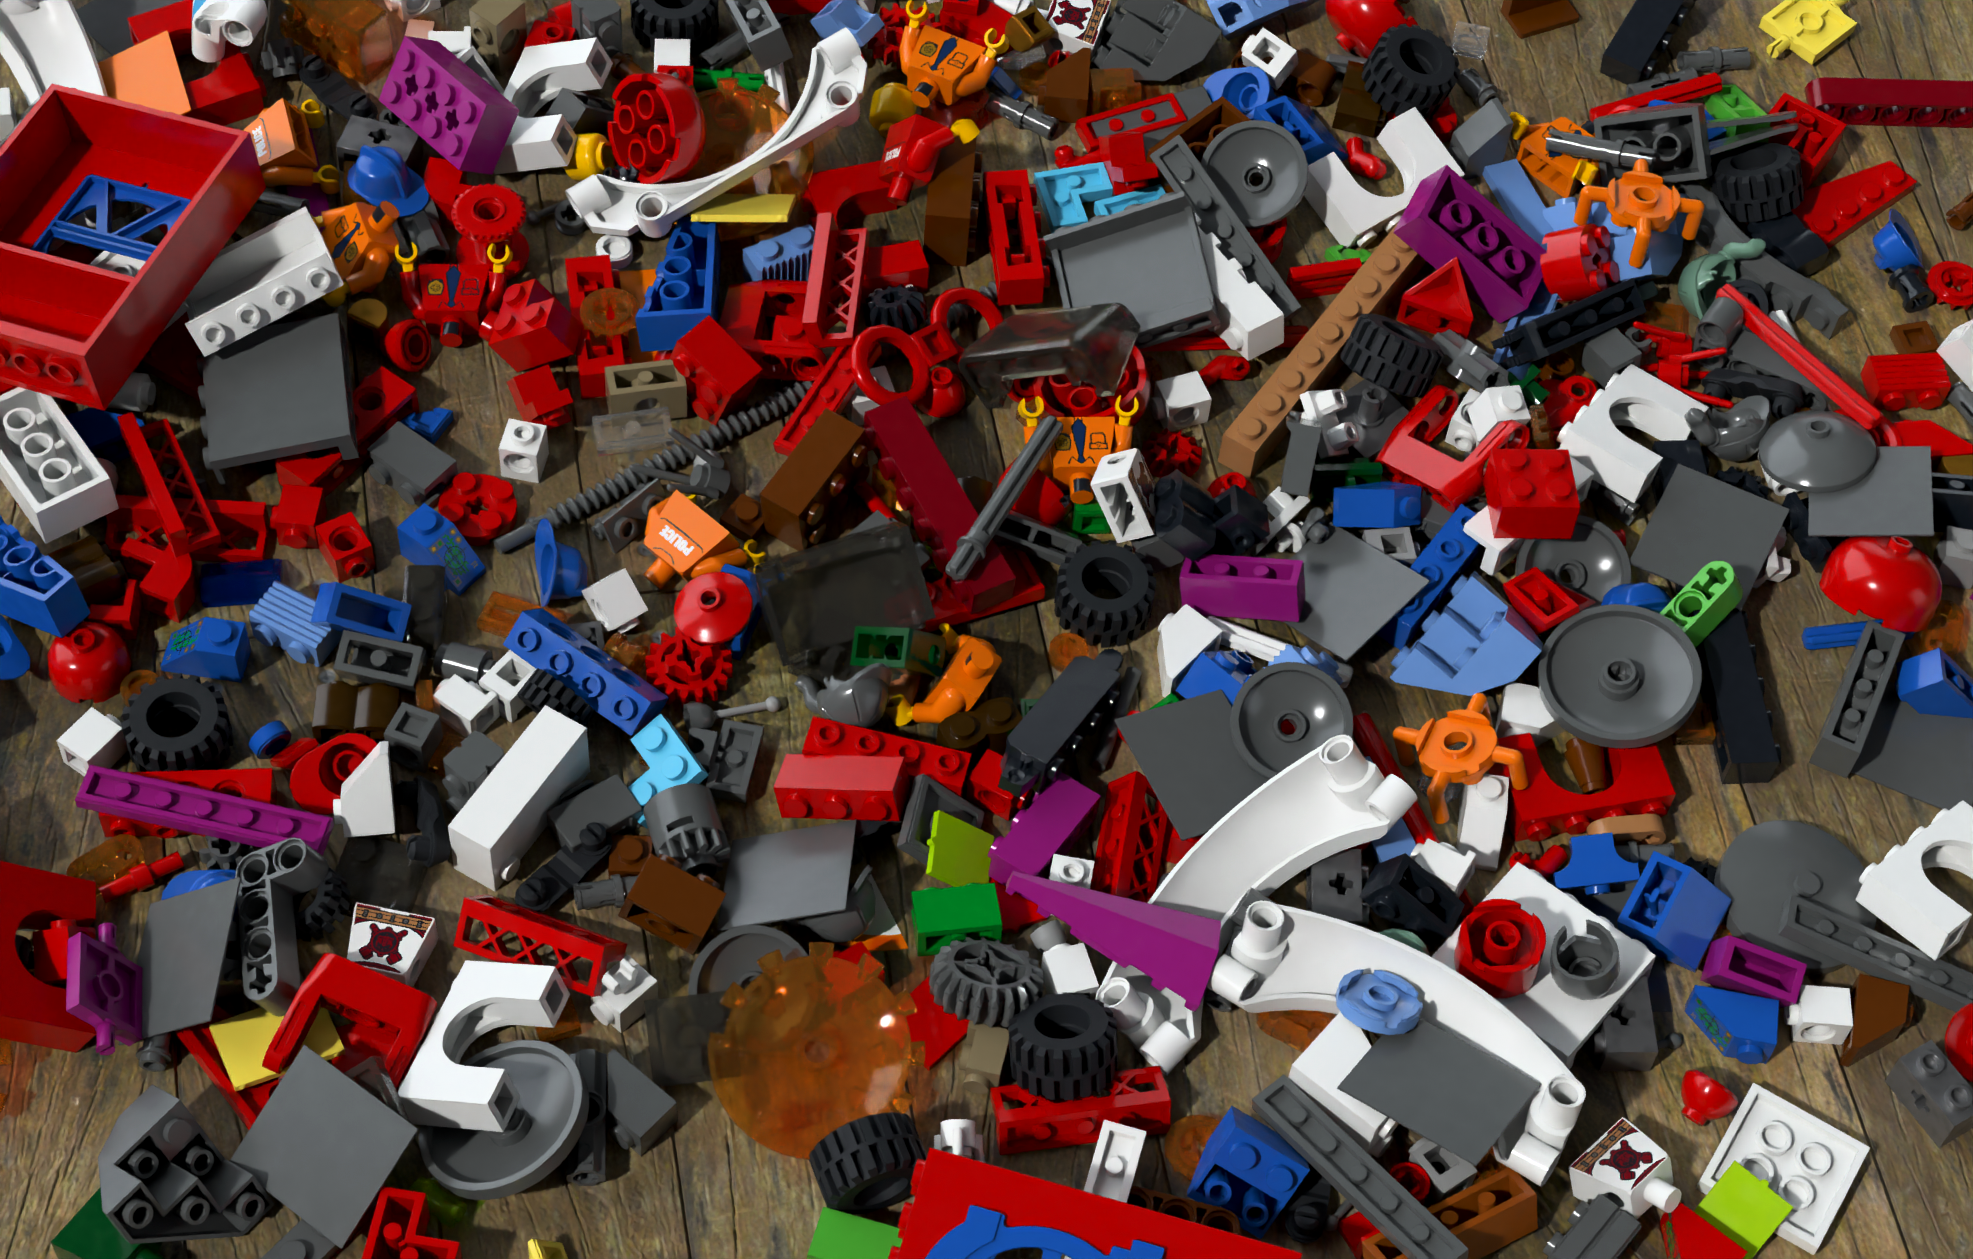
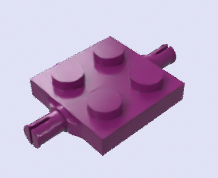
[66,923,143,1056]

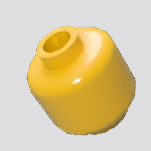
[869,82,917,138]
[563,133,616,181]

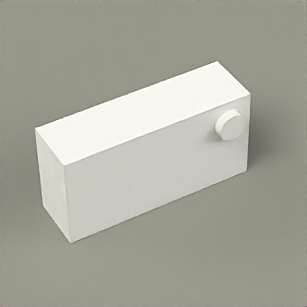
[0,387,119,544]
[448,705,590,892]

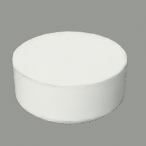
[596,234,633,269]

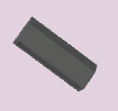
[993,510,1083,565]

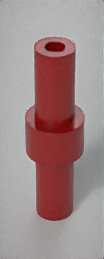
[98,852,184,903]

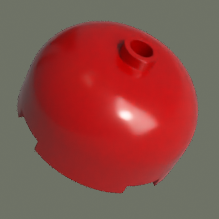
[1325,0,1419,58]
[608,72,707,184]
[1033,333,1151,426]
[1819,536,1942,632]

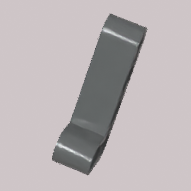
[1693,297,1842,411]
[235,837,329,1017]

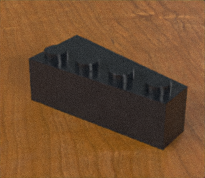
[1600,0,1697,85]

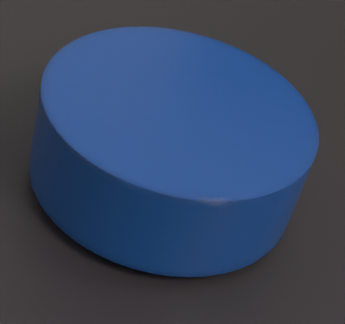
[249,720,292,759]

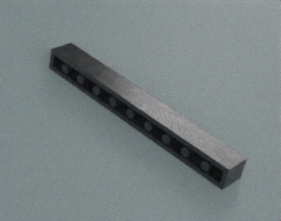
[1651,440,1781,784]

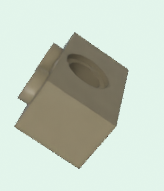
[469,0,527,76]
[605,359,687,426]

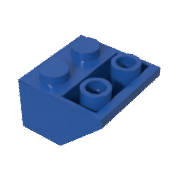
[1253,95,1348,165]
[1175,649,1258,707]
[1617,851,1732,973]
[1187,1106,1310,1239]

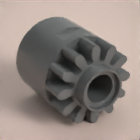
[643,783,731,878]

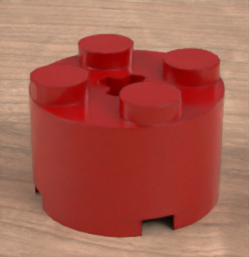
[1540,223,1619,304]
[1454,899,1546,998]

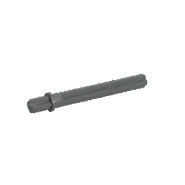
[945,415,1063,582]

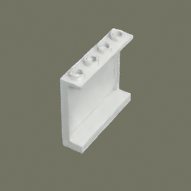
[185,206,344,357]
[1432,862,1656,1069]

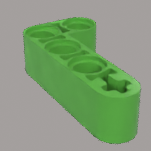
[1659,561,1743,648]

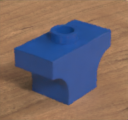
[1553,832,1640,895]

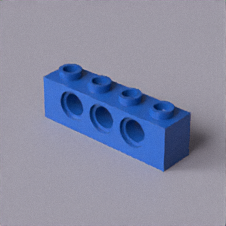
[1376,504,1483,650]
[503,608,669,736]

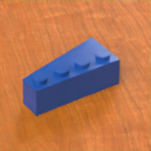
[635,217,721,352]
[0,516,91,638]

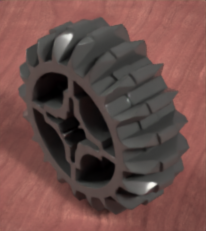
[929,937,1044,1028]

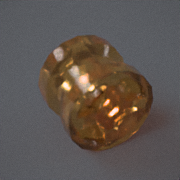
[603,632,648,675]

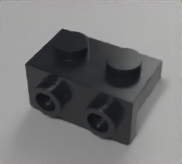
[1782,492,1850,573]

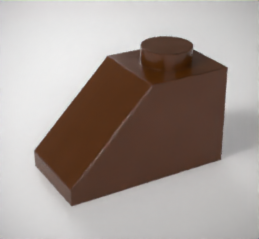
[1037,48,1091,123]
[1840,974,1914,1067]

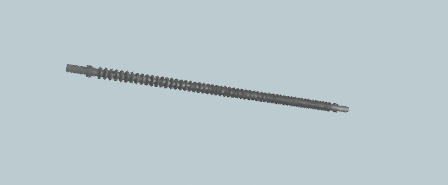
[494,254,1055,554]

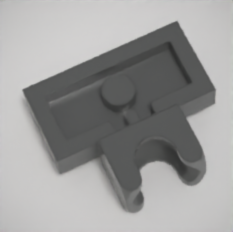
[688,719,764,803]

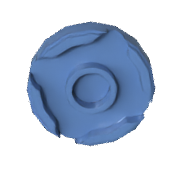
[1335,969,1423,1035]

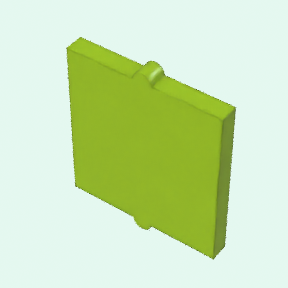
[926,810,994,887]
[1693,1160,1793,1259]

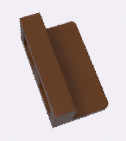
[1500,0,1579,39]

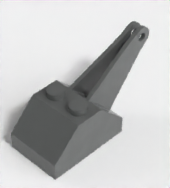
[1593,103,1799,188]

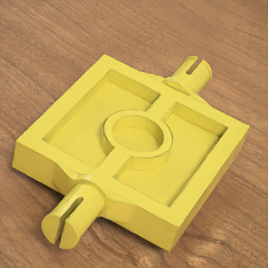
[1759,0,1857,65]

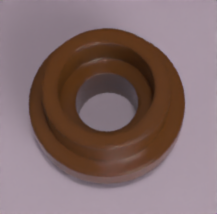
[1538,351,1576,381]

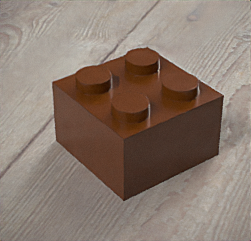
[618,853,727,955]

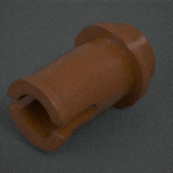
[610,52,648,80]

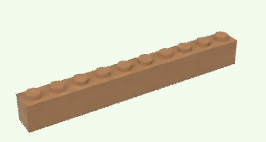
[1218,223,1427,480]

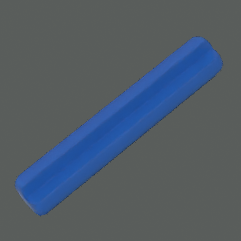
[1801,619,1916,650]

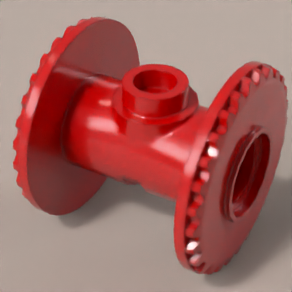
[451,183,530,280]

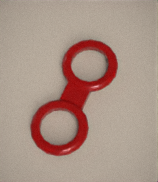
[850,287,1008,406]

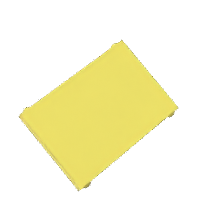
[691,194,796,222]
[209,1007,345,1092]

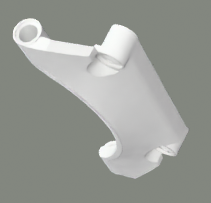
[565,27,868,238]

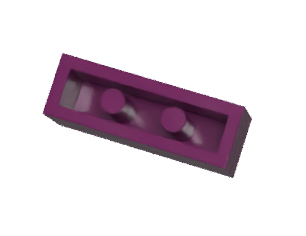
[1179,554,1306,622]
[988,772,1101,901]

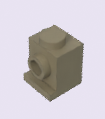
[959,1021,1009,1094]

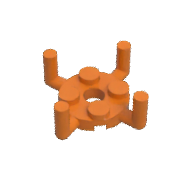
[1573,159,1705,268]
[1393,693,1528,824]

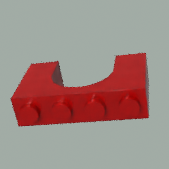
[127,0,267,126]
[799,160,929,305]
[1488,733,1676,842]
[0,861,97,1053]

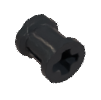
[1888,264,1934,313]

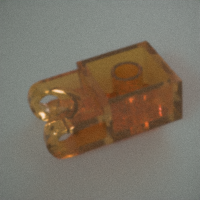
[278,0,394,86]

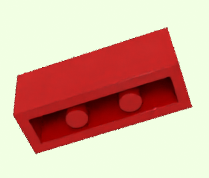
[773,754,911,821]

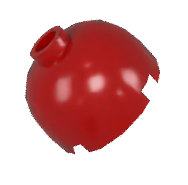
[997,458,1073,527]
[47,621,132,703]

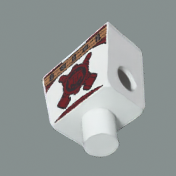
[1030,0,1111,69]
[1091,448,1156,543]
[347,902,438,987]
[1569,1117,1682,1220]

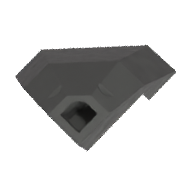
[1090,0,1222,81]
[98,1084,275,1244]

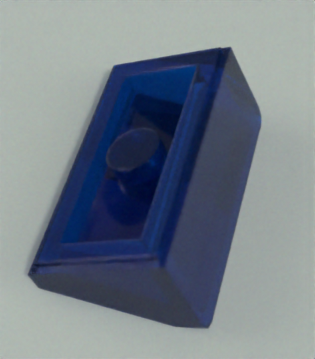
[199,559,283,608]

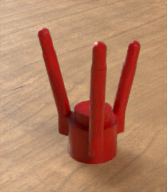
[1617,321,1692,373]
[1657,347,1734,409]

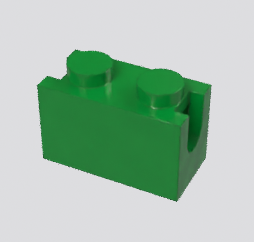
[911,883,1002,957]

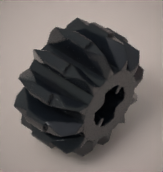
[864,284,928,335]

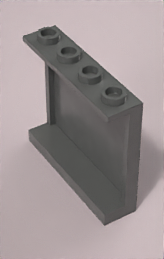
[1043,191,1221,350]
[196,313,359,484]

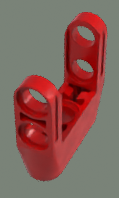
[719,279,840,381]
[1375,385,1530,513]
[262,953,438,1109]

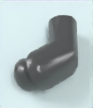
[1301,507,1331,544]

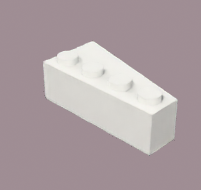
[1195,213,1284,361]

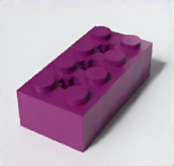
[379,36,520,175]
[1393,165,1547,324]

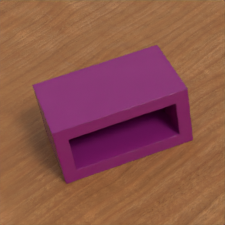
[1700,935,1807,1009]

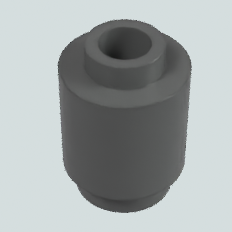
[433,642,497,685]

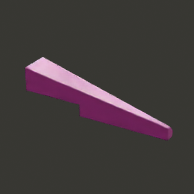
[1005,871,1221,1012]

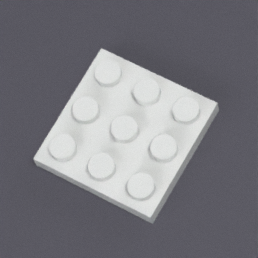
[1696,1083,1870,1255]

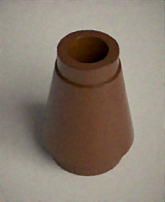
[1564,737,1607,794]

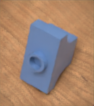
[810,0,885,49]

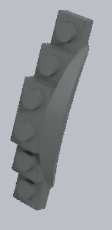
[1678,180,1849,340]

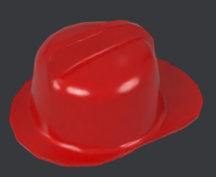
[290,732,378,815]

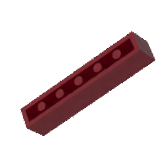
[863,396,1016,615]

